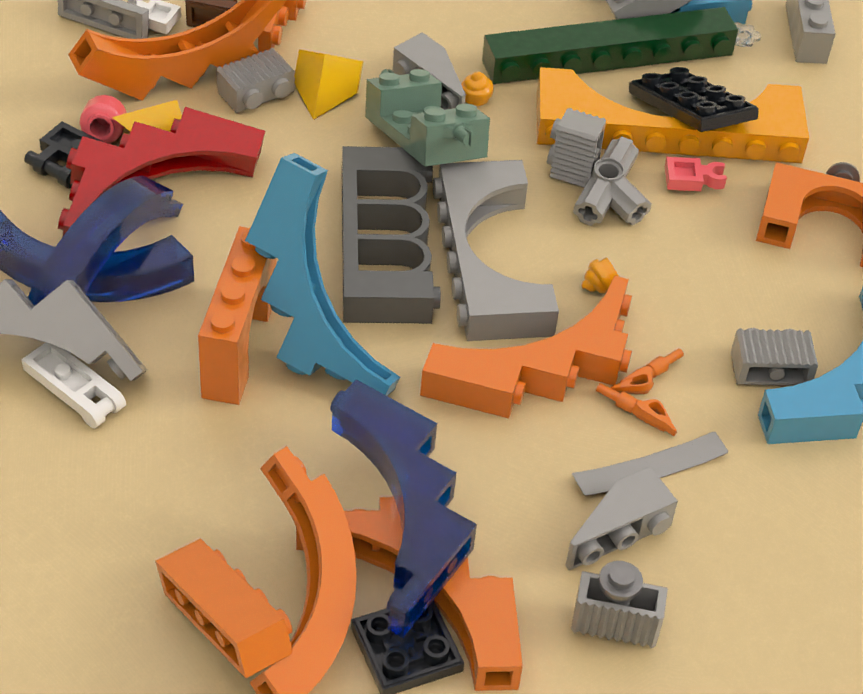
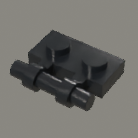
[24,121,103,189]

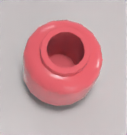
[79,95,126,144]

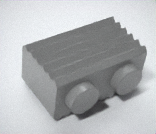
[217,47,295,113]
[547,108,606,188]
[731,328,818,386]
[571,571,668,648]

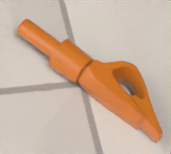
[611,348,684,394]
[596,383,677,436]

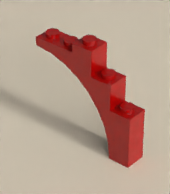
[58,107,266,249]

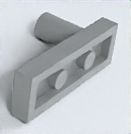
[58,0,149,39]

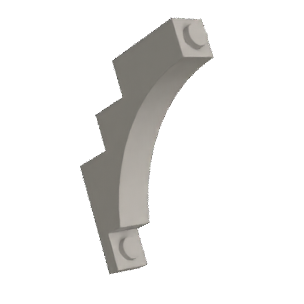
[0,279,147,381]

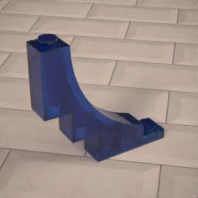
[330,379,477,638]

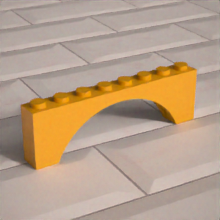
[537,67,809,163]

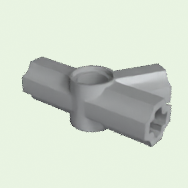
[573,136,652,226]

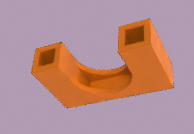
[756,162,863,267]
[198,226,277,405]

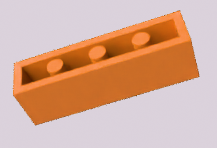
[155,538,293,678]

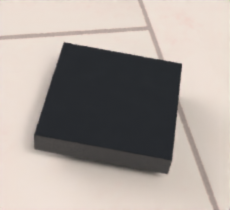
[351,595,464,694]

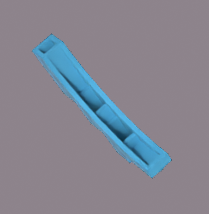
[245,153,400,400]
[758,286,863,444]

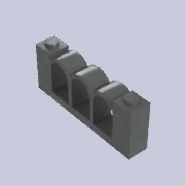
[342,146,441,324]

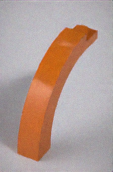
[249,446,357,694]

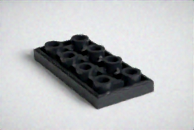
[629,67,759,132]

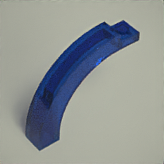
[28,176,183,306]
[0,210,194,302]

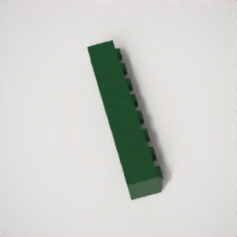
[482,7,738,84]

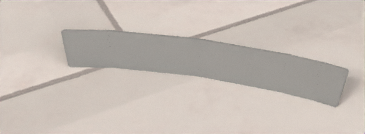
[572,431,728,495]

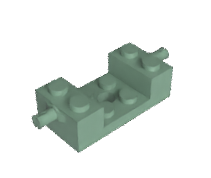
[365,69,490,167]

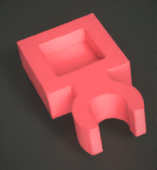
[664,157,727,191]

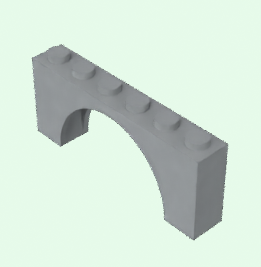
[433,160,559,341]

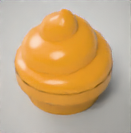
[461,71,494,106]
[581,257,619,294]

